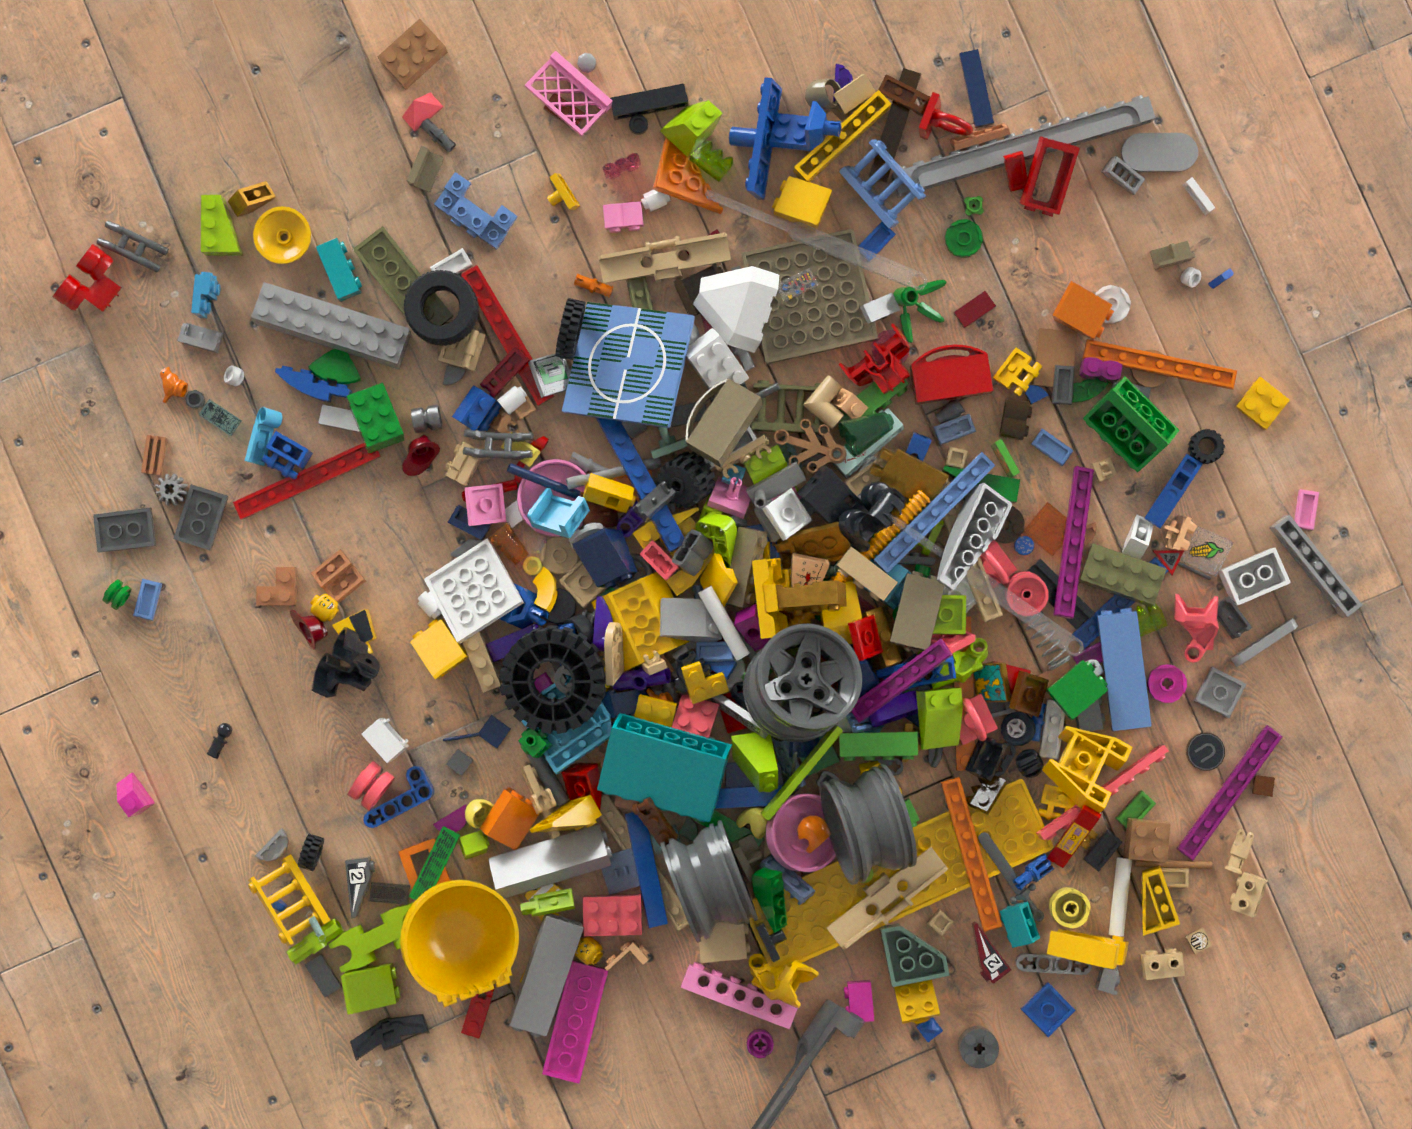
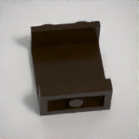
[674,263,724,316]

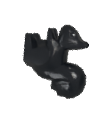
[673,649,712,695]

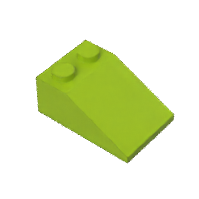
[743,444,799,492]
[916,687,963,750]

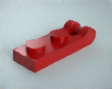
[461,986,495,1039]

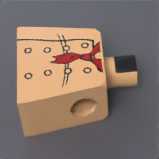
[791,553,829,587]

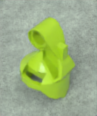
[917,638,988,689]

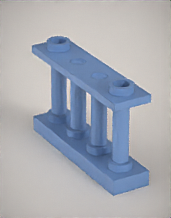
[839,139,926,228]

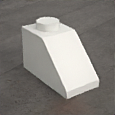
[1122,515,1154,559]

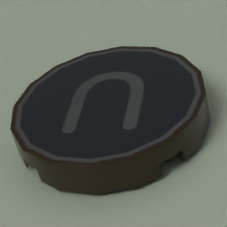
[1186,732,1225,771]

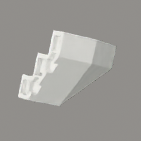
[693,266,779,353]

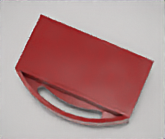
[909,344,993,405]

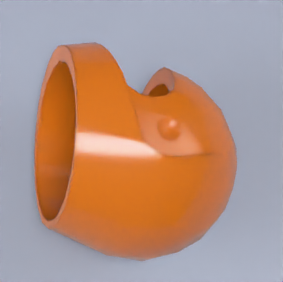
[797,815,831,854]

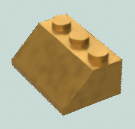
[861,605,907,670]

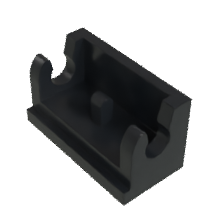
[965,737,1007,781]

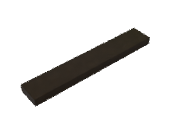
[869,68,921,183]

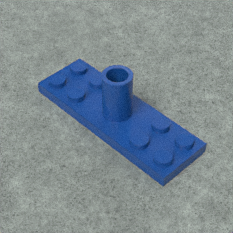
[729,77,782,200]

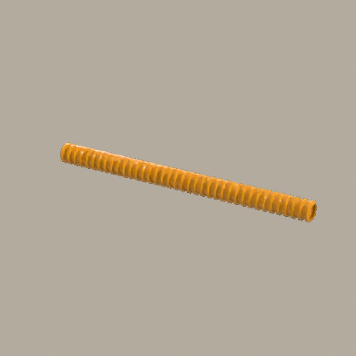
[759,490,931,651]

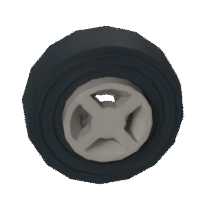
[1001,712,1036,746]

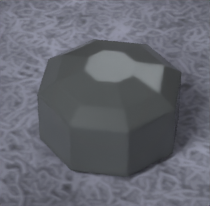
[185,390,205,409]

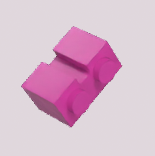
[844,980,874,1022]

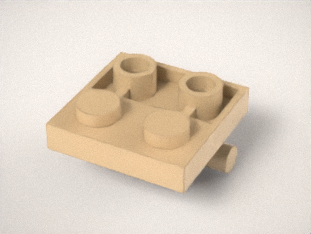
[438,329,486,372]

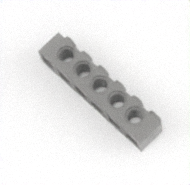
[1270,515,1362,618]

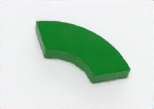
[1072,378,1108,403]

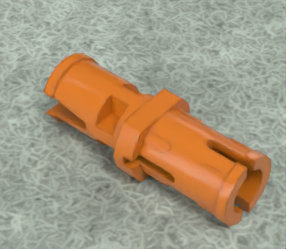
[574,274,614,298]

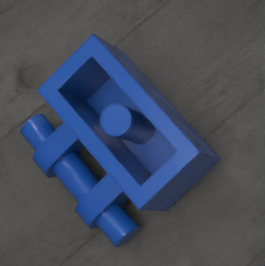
[452,385,502,431]
[261,431,313,480]

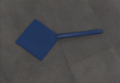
[443,715,511,748]

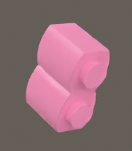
[603,202,644,233]

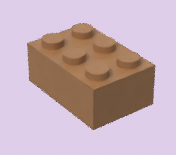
[377,19,448,90]

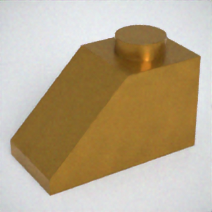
[228,181,276,217]

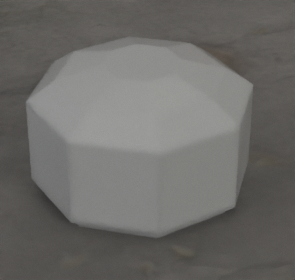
[577,53,596,73]

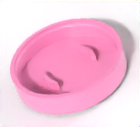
[517,459,586,537]
[766,794,836,872]

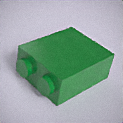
[1046,660,1108,720]

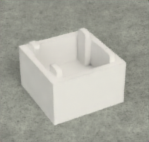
[362,718,409,763]

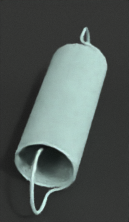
[306,912,326,941]

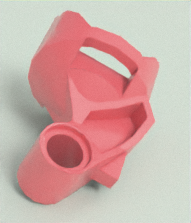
[1174,594,1219,663]

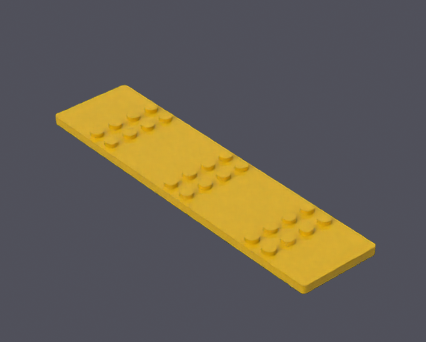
[749,779,1053,969]

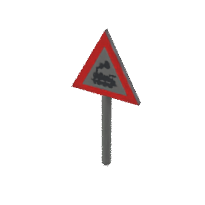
[1152,550,1211,580]

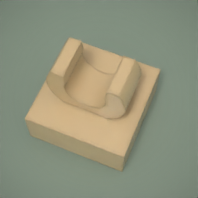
[1091,457,1117,482]
[642,650,667,675]

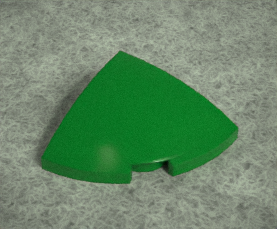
[308,349,361,384]

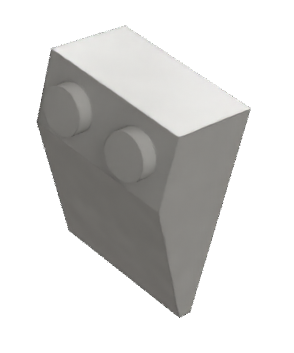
[660,598,722,642]

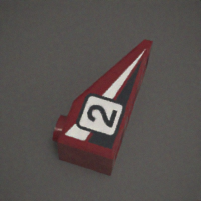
[972,921,1011,984]

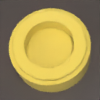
[523,556,542,576]

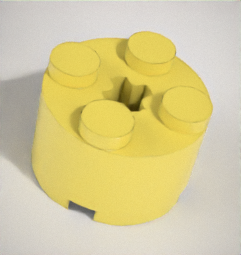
[1049,887,1091,928]

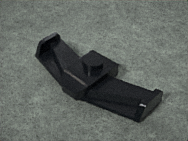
[350,1014,430,1061]

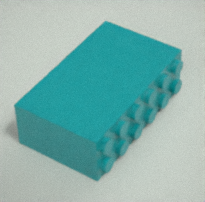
[597,713,732,822]

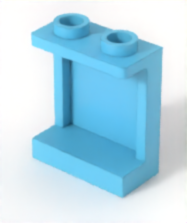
[527,488,590,539]

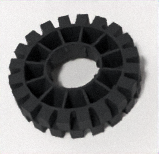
[499,626,607,734]

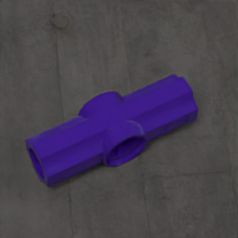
[612,666,671,691]

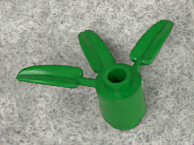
[893,280,947,343]

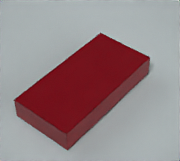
[954,291,996,328]

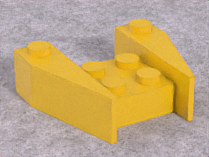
[632,507,715,597]
[1042,726,1133,813]
[1047,928,1129,969]

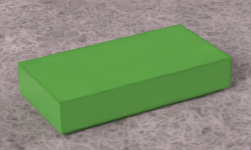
[1115,790,1156,828]

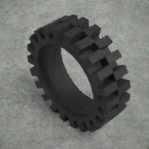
[555,298,586,360]

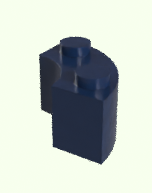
[602,687,651,718]

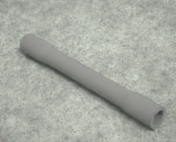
[566,457,661,489]

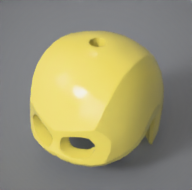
[465,799,494,828]
[736,806,768,839]

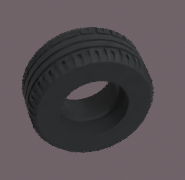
[404,270,479,346]

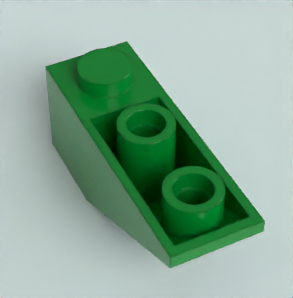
[752,867,787,933]

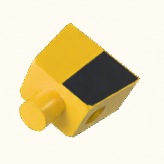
[332,609,377,654]

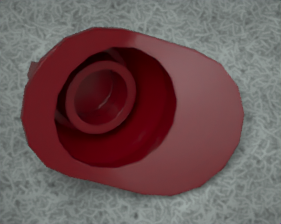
[402,434,440,476]
[290,610,328,650]

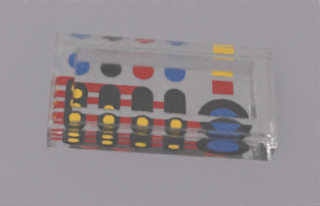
[778,268,818,302]

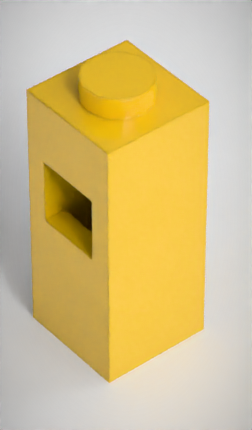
[583,473,636,513]

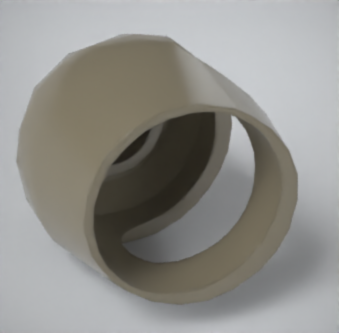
[805,79,841,110]

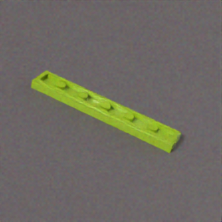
[761,725,843,821]

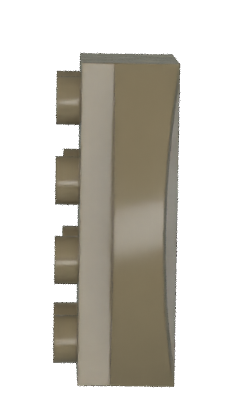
[686,379,763,468]

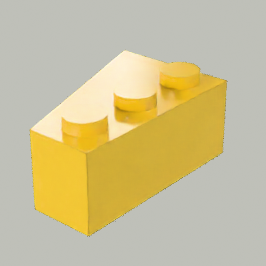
[1142,865,1180,936]

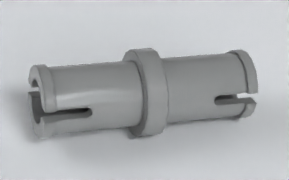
[569,452,608,473]

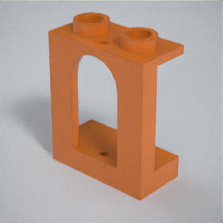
[398,837,452,889]

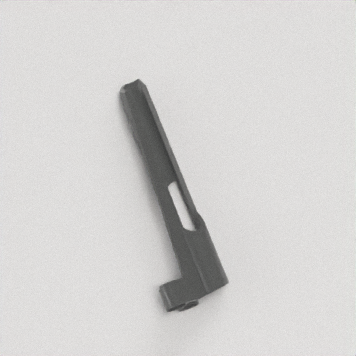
[751,999,865,1129]

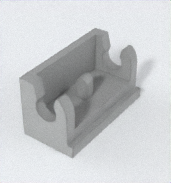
[177,323,224,353]

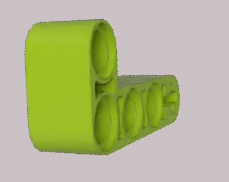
[695,512,737,568]

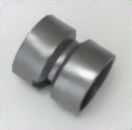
[411,405,442,433]

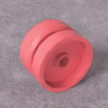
[1004,571,1048,616]
[347,761,395,811]

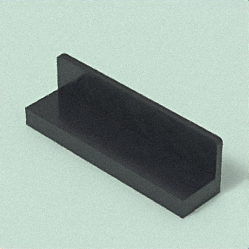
[610,84,689,121]
[1027,559,1095,629]

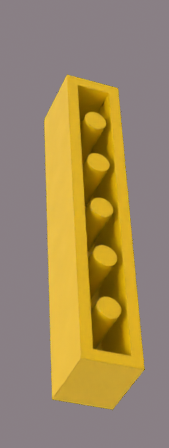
[793,90,891,182]

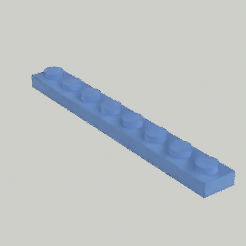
[873,452,996,574]

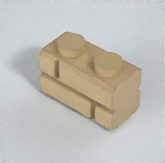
[444,442,482,487]

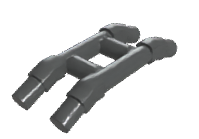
[97,221,169,272]
[463,429,534,460]

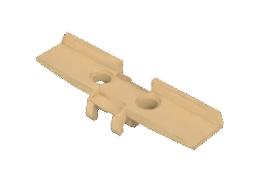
[599,233,731,283]
[827,847,948,950]

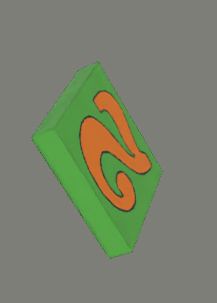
[991,439,1020,478]

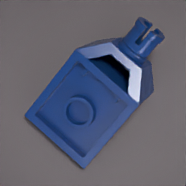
[769,101,842,151]
[500,583,549,629]

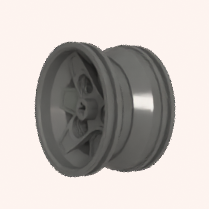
[743,624,862,742]
[820,764,917,885]
[660,820,758,943]

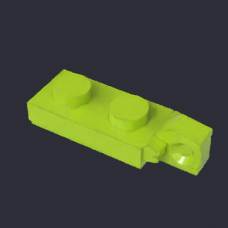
[520,888,575,916]

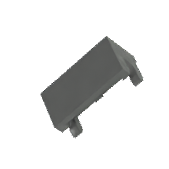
[632,481,675,523]
[1217,597,1252,639]

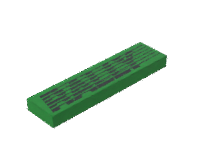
[409,826,461,900]

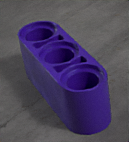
[486,623,539,662]
[869,691,918,727]

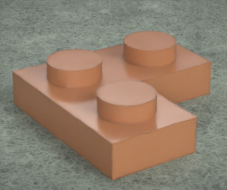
[256,567,296,606]

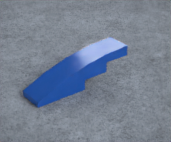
[715,785,782,809]

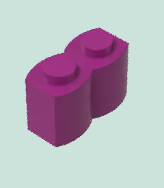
[1079,357,1123,383]

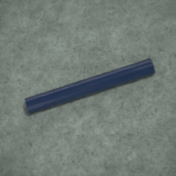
[507,463,581,499]

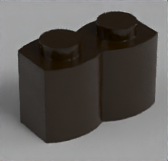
[999,398,1032,441]

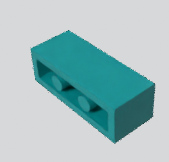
[316,238,362,302]

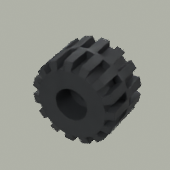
[658,451,715,508]

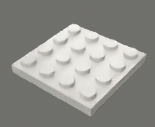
[424,538,524,644]

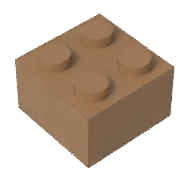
[1123,818,1171,862]

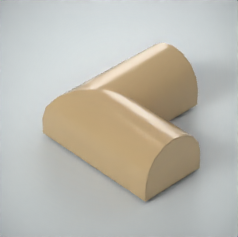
[803,375,844,429]

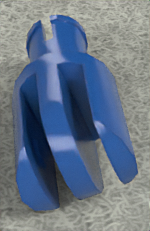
[1013,853,1054,890]

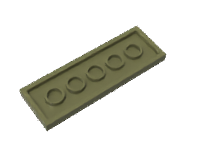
[353,226,454,326]

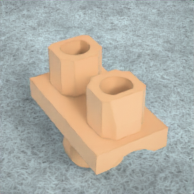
[1163,515,1197,551]

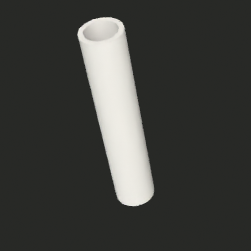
[698,586,749,661]
[1108,857,1132,936]

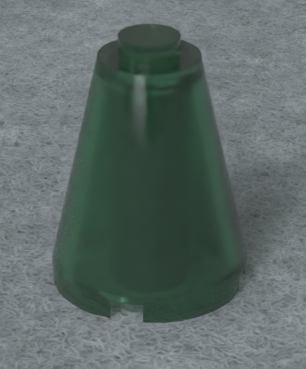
[838,412,894,457]

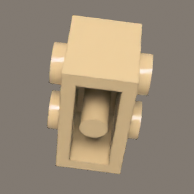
[1229,872,1268,918]
[1140,948,1185,980]

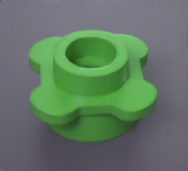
[964,196,984,216]

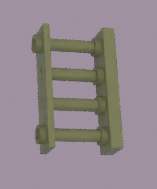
[751,380,828,434]

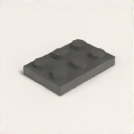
[173,484,229,551]
[93,508,156,553]

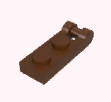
[878,74,930,117]
[632,797,678,847]

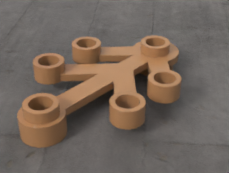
[774,419,847,473]

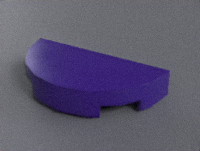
[833,64,853,102]

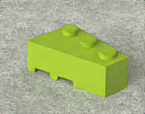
[201,195,243,256]

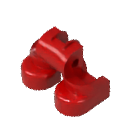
[52,244,122,312]
[839,323,910,394]

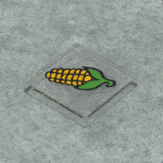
[1181,526,1233,577]

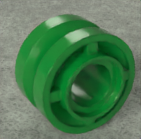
[102,579,132,610]

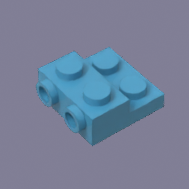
[191,272,221,319]

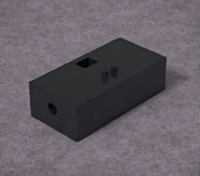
[797,465,868,549]

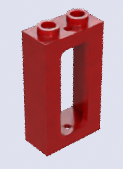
[1020,136,1080,217]

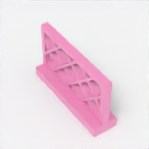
[525,51,612,137]

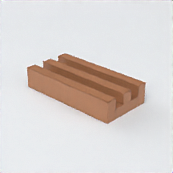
[141,435,167,476]

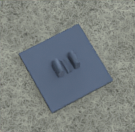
[601,848,639,895]

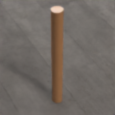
[1134,860,1213,869]

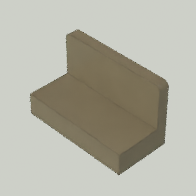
[407,146,444,192]

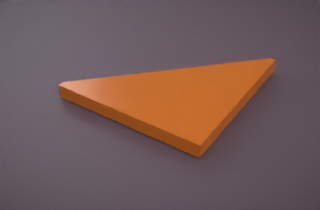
[653,137,723,214]

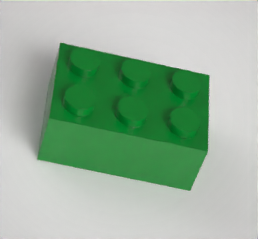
[347,383,405,454]

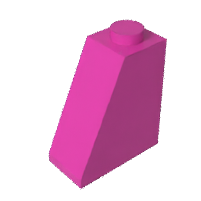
[116,772,155,818]

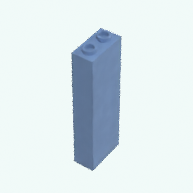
[1097,607,1152,731]

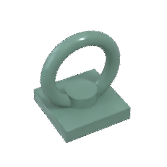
[650,426,688,459]

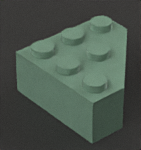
[880,923,950,987]

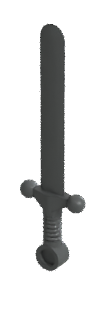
[978,832,1044,922]

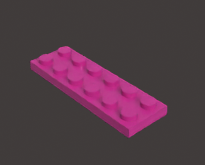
[542,961,608,1084]

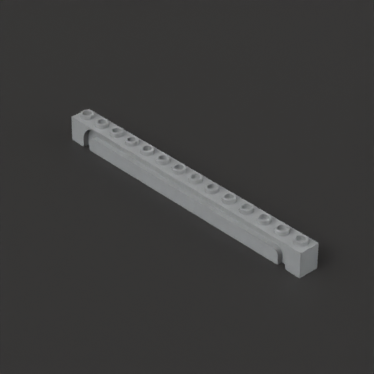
[891,95,1155,198]

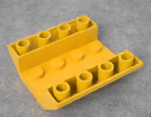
[591,572,690,671]

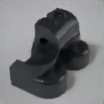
[838,481,906,552]
[311,627,380,698]

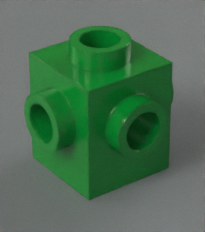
[518,728,552,758]

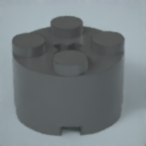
[958,1026,999,1068]

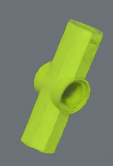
[286,918,344,965]

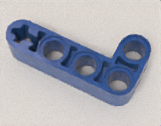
[363,766,434,828]

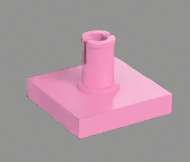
[707,477,751,519]
[464,484,506,526]

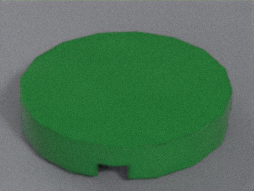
[945,219,983,258]

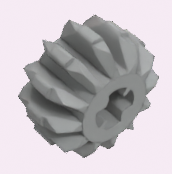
[155,474,188,506]

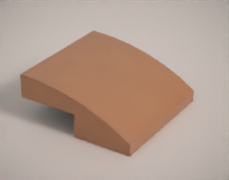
[311,549,366,604]

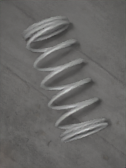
[1021,610,1071,670]

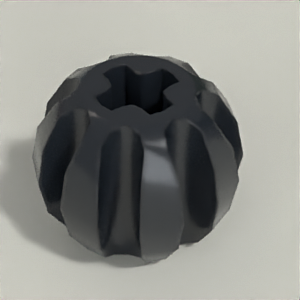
[1016,749,1044,778]

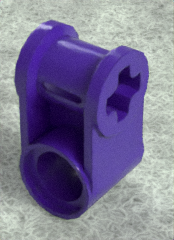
[617,500,644,537]

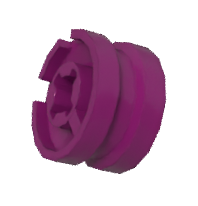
[746,1029,774,1059]

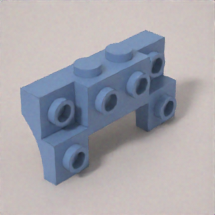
[434,172,518,250]

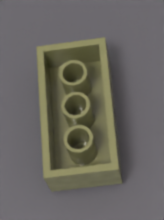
[1079,543,1167,608]

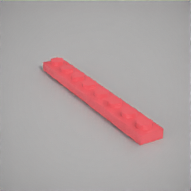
[1036,745,1169,841]

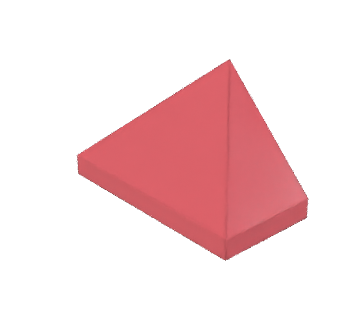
[402,92,443,132]
[640,540,679,581]

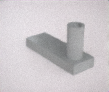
[746,462,806,508]

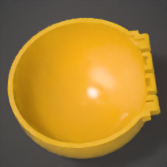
[400,880,519,1008]

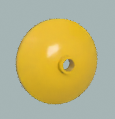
[253,206,311,264]

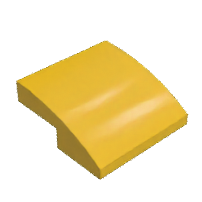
[700,553,738,607]

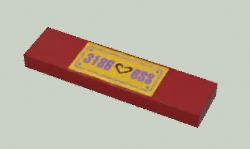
[1047,805,1101,868]

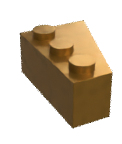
[776,580,847,616]

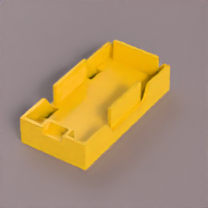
[752,558,788,639]

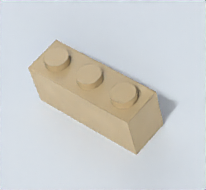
[837,547,898,601]
[462,632,502,693]

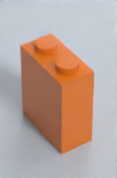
[479,789,540,850]

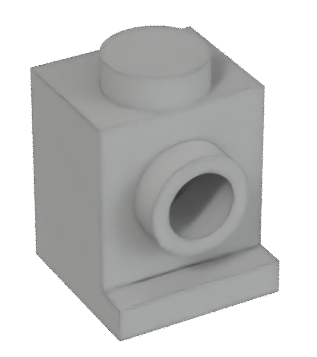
[1095,966,1121,995]

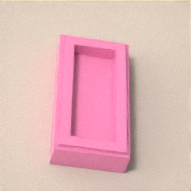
[1294,489,1319,530]

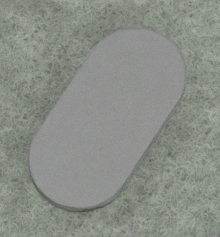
[1121,133,1198,172]

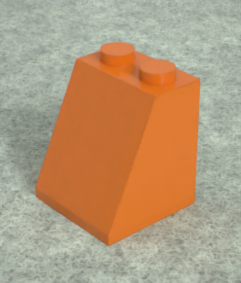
[1052,281,1114,341]

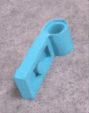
[245,407,283,466]

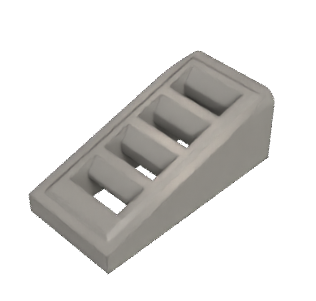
[1101,156,1145,195]

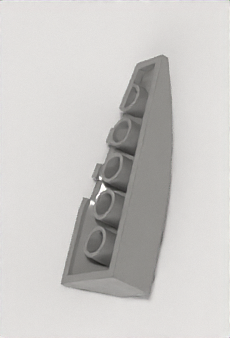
[937,483,1013,591]

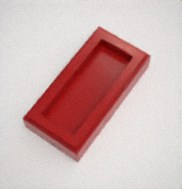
[1003,151,1027,192]

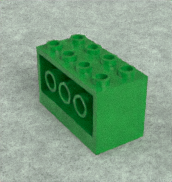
[1083,376,1180,473]

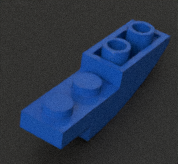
[275,366,352,403]
[1144,454,1202,529]

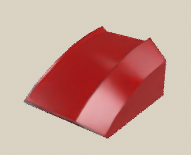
[561,762,602,811]

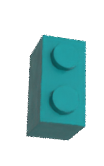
[1000,901,1040,948]

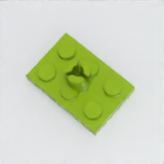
[933,595,966,635]

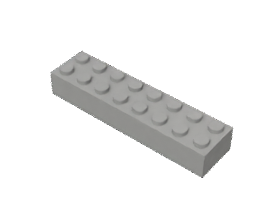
[251,282,411,370]

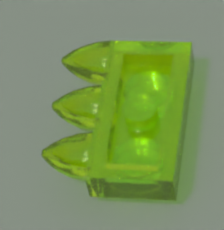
[689,141,733,182]
[1136,603,1168,637]

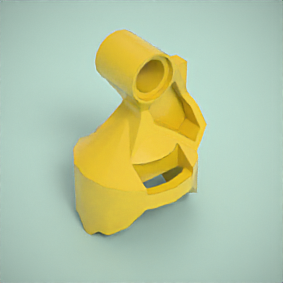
[749,954,819,1008]

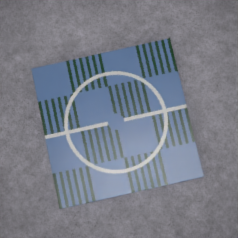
[562,302,695,428]

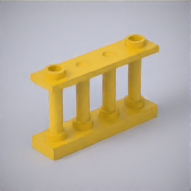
[248,854,330,946]

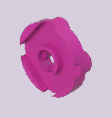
[1147,664,1187,703]

